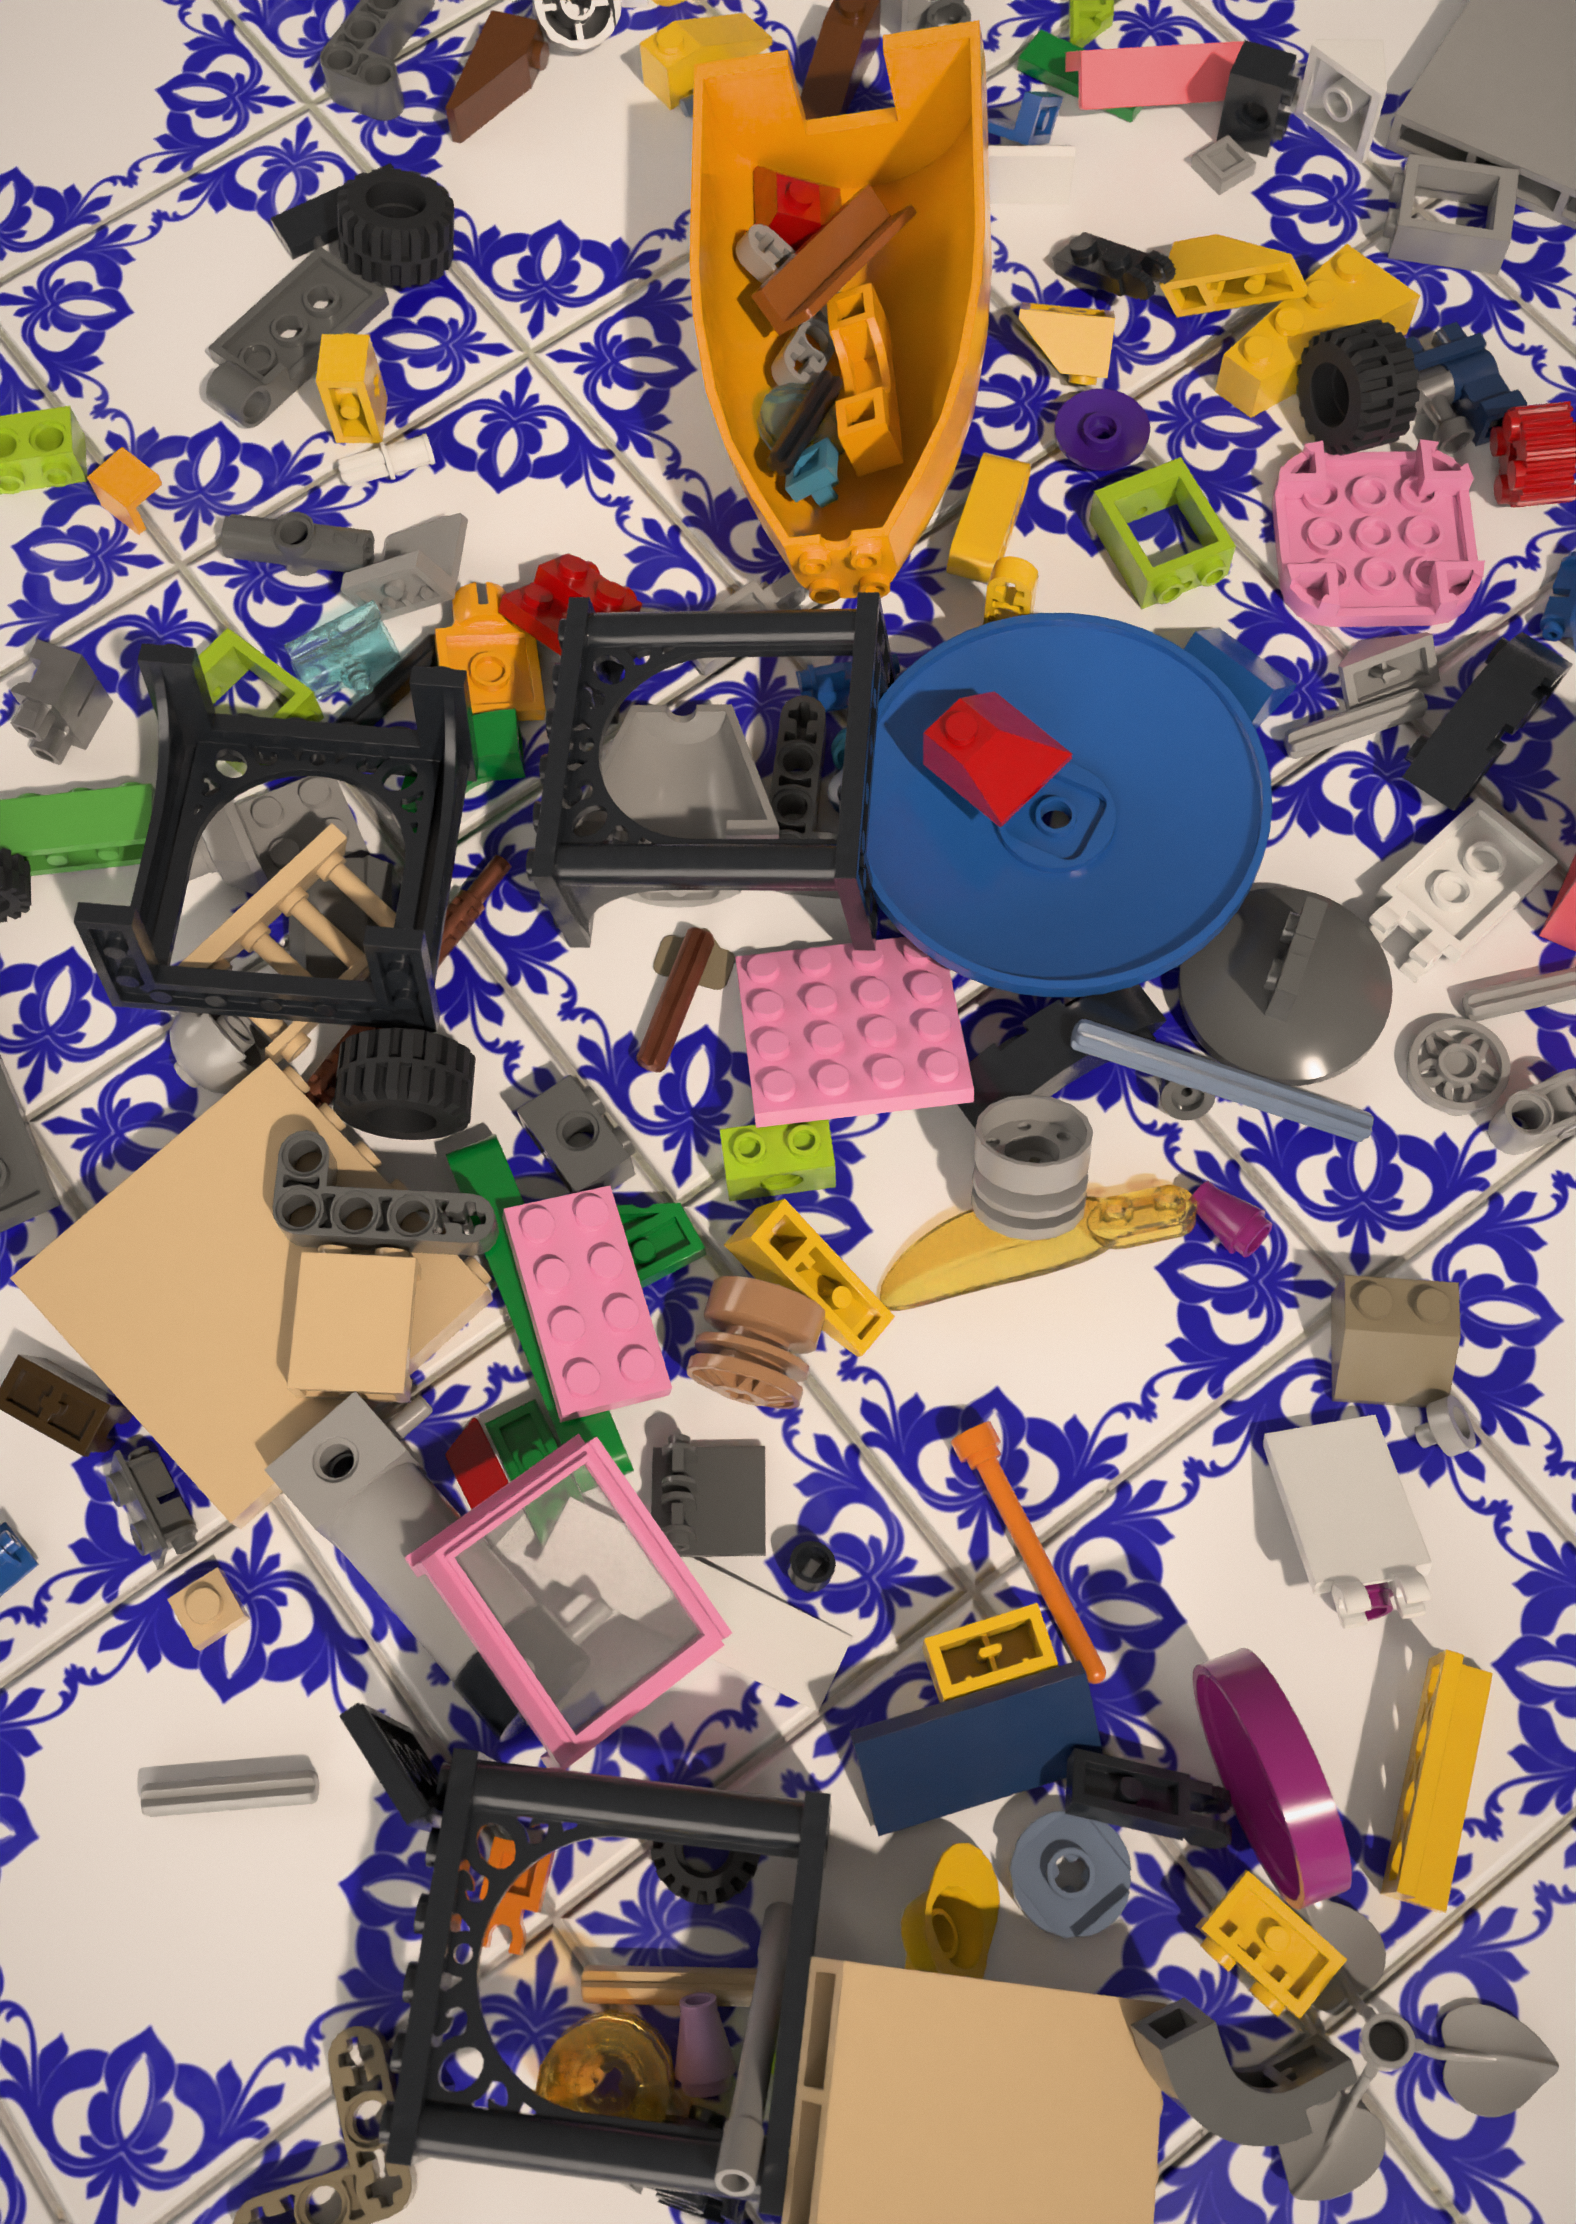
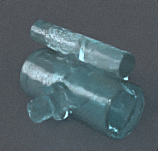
[283,600,401,701]

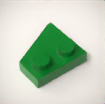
[616,1203,707,1288]

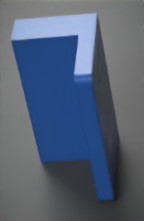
[988,91,1063,146]

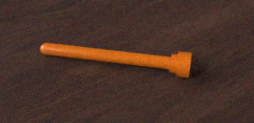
[951,1421,1106,1684]

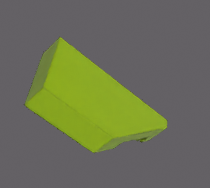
[1069,0,1114,48]

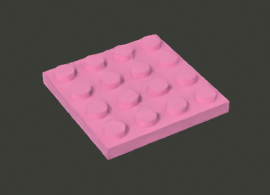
[736,937,974,1128]

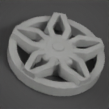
[1407,1018,1511,1116]

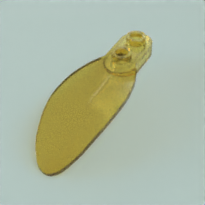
[880,1185,1197,1311]

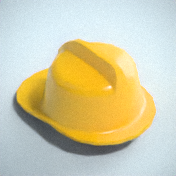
[901,1843,1000,1979]

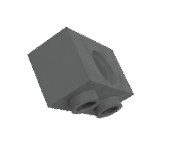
[517,1075,636,1194]

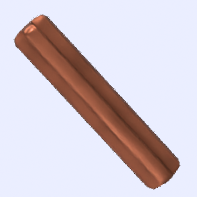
[636,927,715,1073]

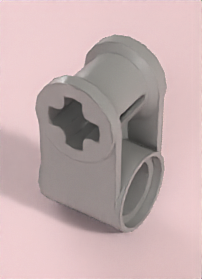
[1488,1068,1576,1155]

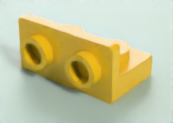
[1196,1870,1347,2019]

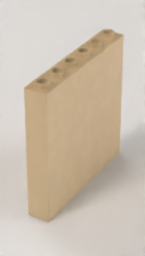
[10,1058,493,1529]
[782,1957,1166,2224]

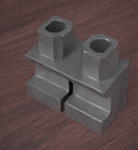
[10,639,113,765]

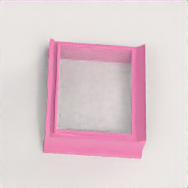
[404,1434,732,1770]

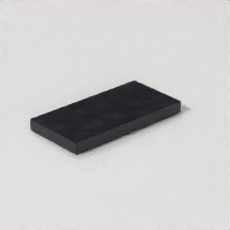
[339,1702,444,1832]

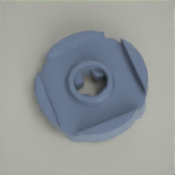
[1008,1811,1131,1938]

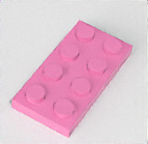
[502,1185,672,1423]

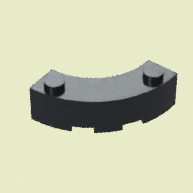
[1402,632,1573,811]
[957,984,1167,1129]

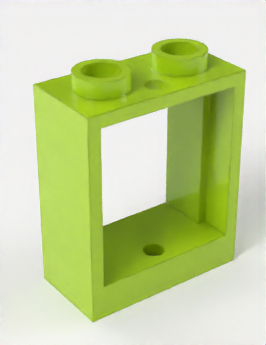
[1089,457,1236,609]
[198,628,324,775]

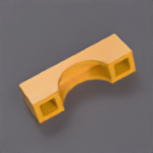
[827,282,904,477]

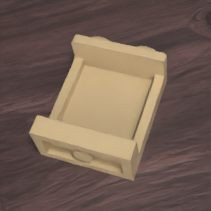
[287,1245,422,1403]

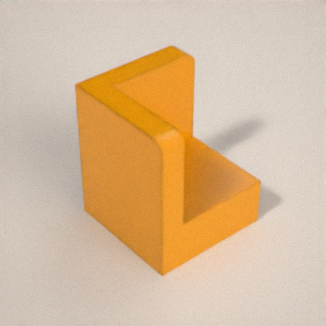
[87,447,162,535]

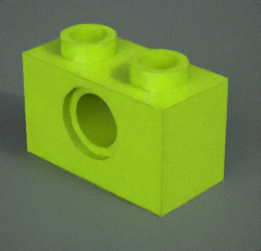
[720,1119,836,1202]

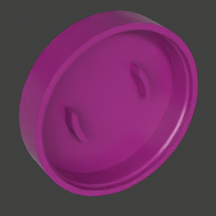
[1192,1648,1352,1910]

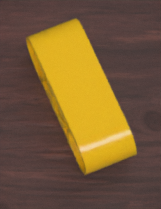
[946,452,1031,583]

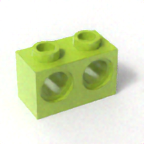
[0,406,88,494]

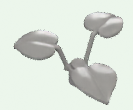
[1278,1900,1559,2201]

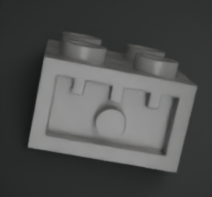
[341,513,468,622]

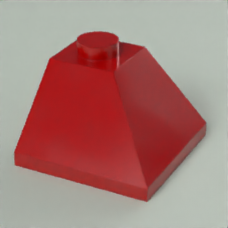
[753,165,841,251]
[923,691,1072,828]

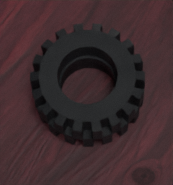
[337,168,454,288]
[1296,319,1420,456]
[333,1028,476,1140]

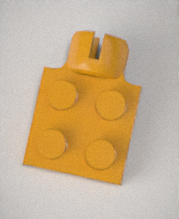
[435,582,546,721]

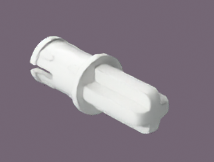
[338,434,435,486]

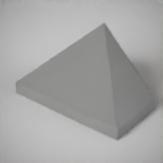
[1338,632,1440,711]

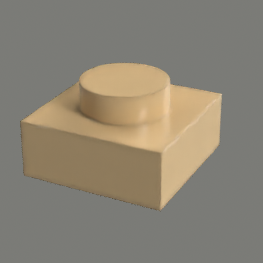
[167,1567,250,1651]

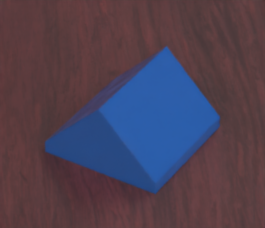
[1184,627,1297,730]

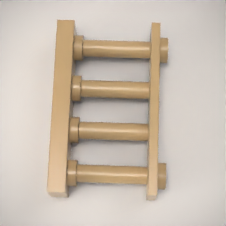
[178,823,396,1065]

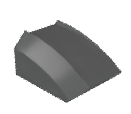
[289,855,400,982]

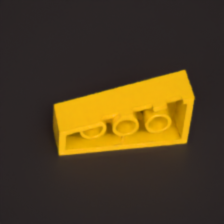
[1215,244,1420,418]

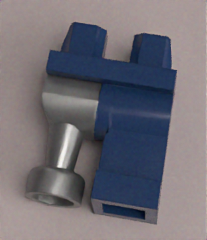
[1406,322,1528,455]

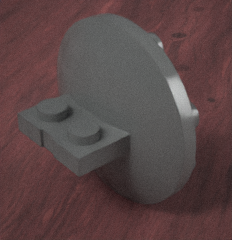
[1178,887,1393,1086]

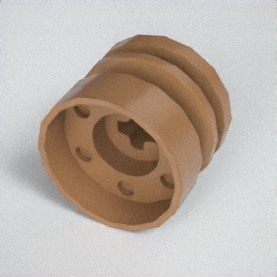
[686,1276,825,1409]

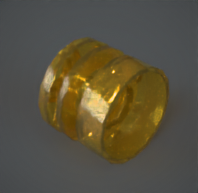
[535,2009,676,2122]

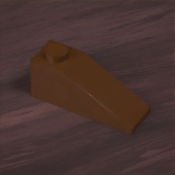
[800,0,881,120]
[445,10,549,144]

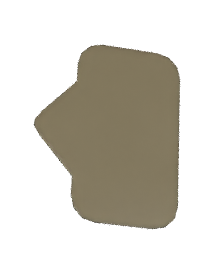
[653,928,735,990]

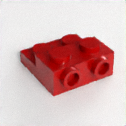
[498,553,643,656]

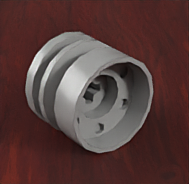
[971,1094,1093,1241]

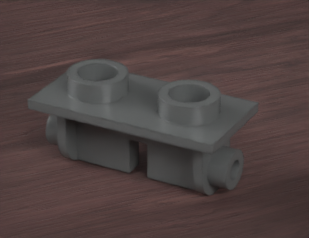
[106,1446,198,1570]

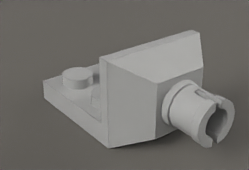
[188,776,370,894]

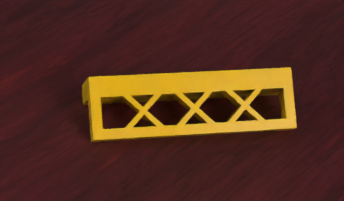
[1380,1649,1493,1913]

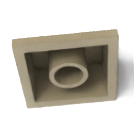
[1331,1275,1461,1408]

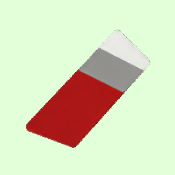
[445,1418,536,1560]

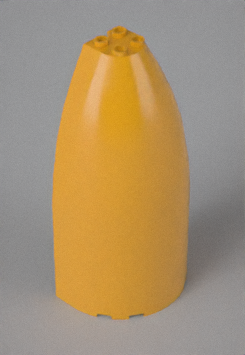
[689,20,992,604]

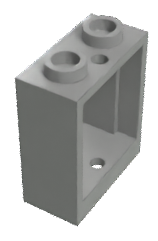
[1383,154,1520,275]

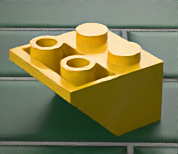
[922,1603,1059,1703]

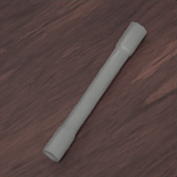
[715,1902,793,2197]

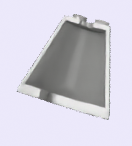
[574,704,779,907]

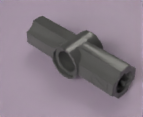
[221,512,375,576]

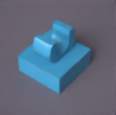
[785,437,839,508]

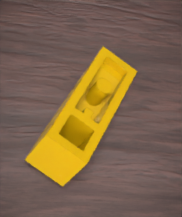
[640,13,773,110]
[1159,234,1308,317]
[724,1199,895,1357]

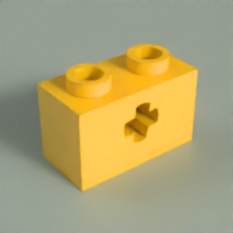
[316,333,388,443]

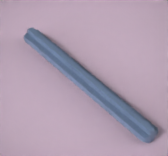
[1070,1019,1374,1142]

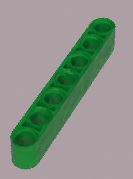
[445,1134,634,1493]

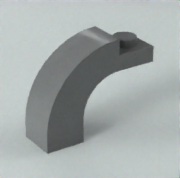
[1130,1997,1358,2147]

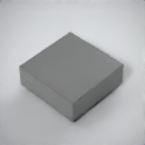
[1191,135,1257,195]

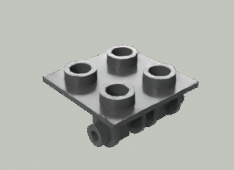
[651,1434,766,1557]

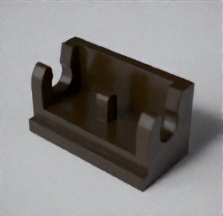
[0,1354,133,1457]

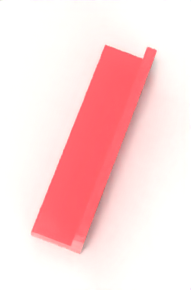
[1066,41,1244,110]

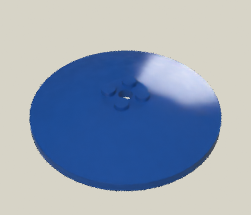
[867,613,1272,997]

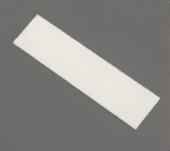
[533,1497,853,1712]

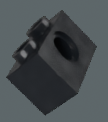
[1216,40,1300,158]

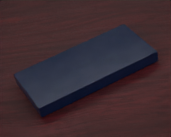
[850,1660,1103,1837]

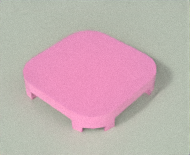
[1272,439,1485,627]

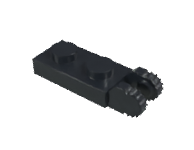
[1052,232,1176,301]
[1065,1748,1232,1850]

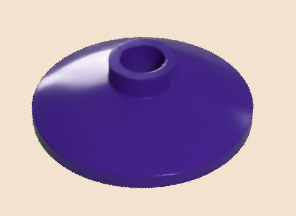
[1054,388,1150,471]

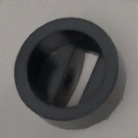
[787,1541,836,1593]

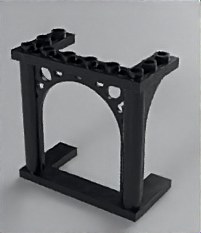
[526,592,896,951]
[73,643,479,1032]
[379,1748,832,2216]

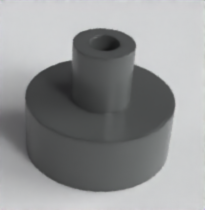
[1159,1078,1215,1120]

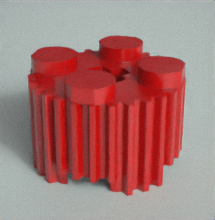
[1489,401,1576,508]

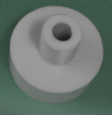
[1414,1395,1476,1457]

